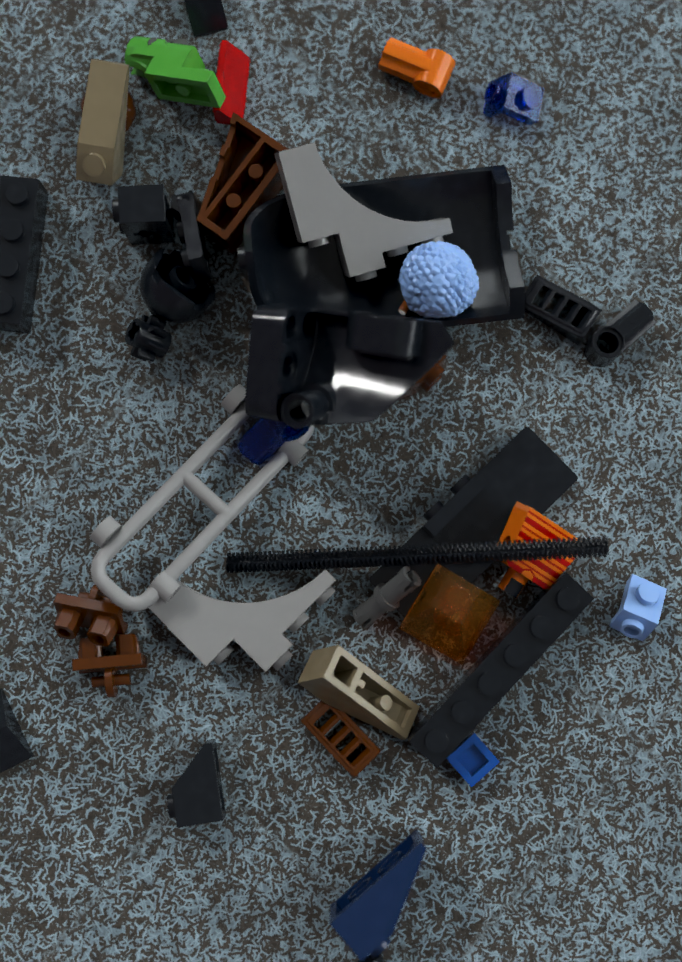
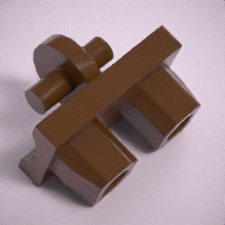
[53,584,128,647]
[72,633,148,698]

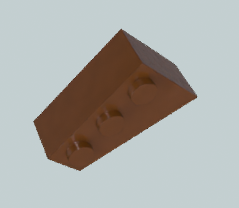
[196,112,288,255]

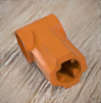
[378,37,456,98]

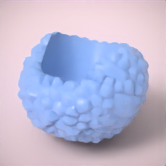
[398,241,479,318]

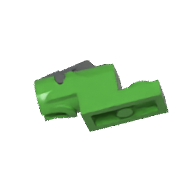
[125,36,226,108]

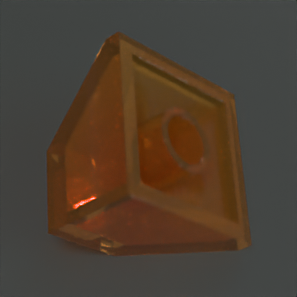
[399,564,500,665]

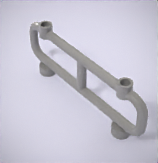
[89,384,315,612]

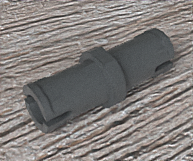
[352,566,421,628]

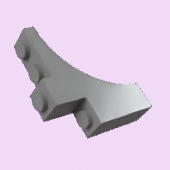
[274,142,453,282]
[148,569,336,672]

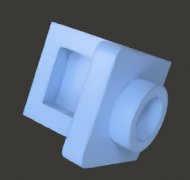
[610,574,667,641]

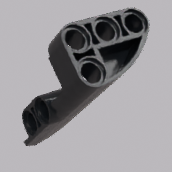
[245,303,455,429]

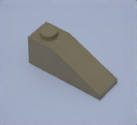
[76,59,130,185]
[298,645,420,740]

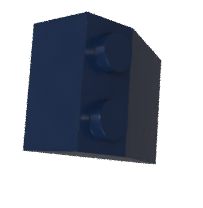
[330,829,426,962]

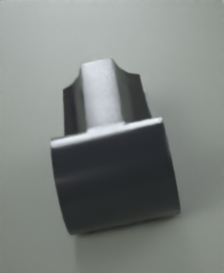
[584,299,656,367]

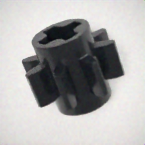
[125,315,172,362]

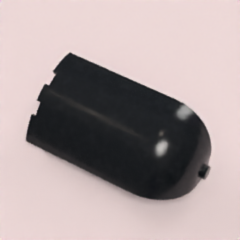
[237,165,525,327]

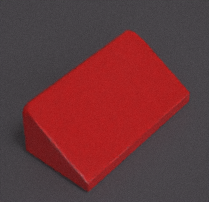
[212,40,250,125]

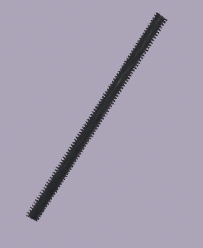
[226,536,609,573]

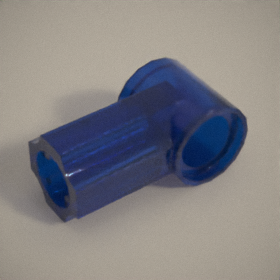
[237,410,310,465]

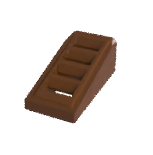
[301,700,381,778]

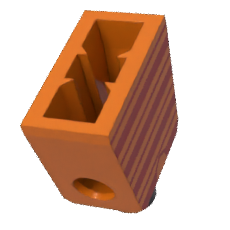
[498,501,578,599]

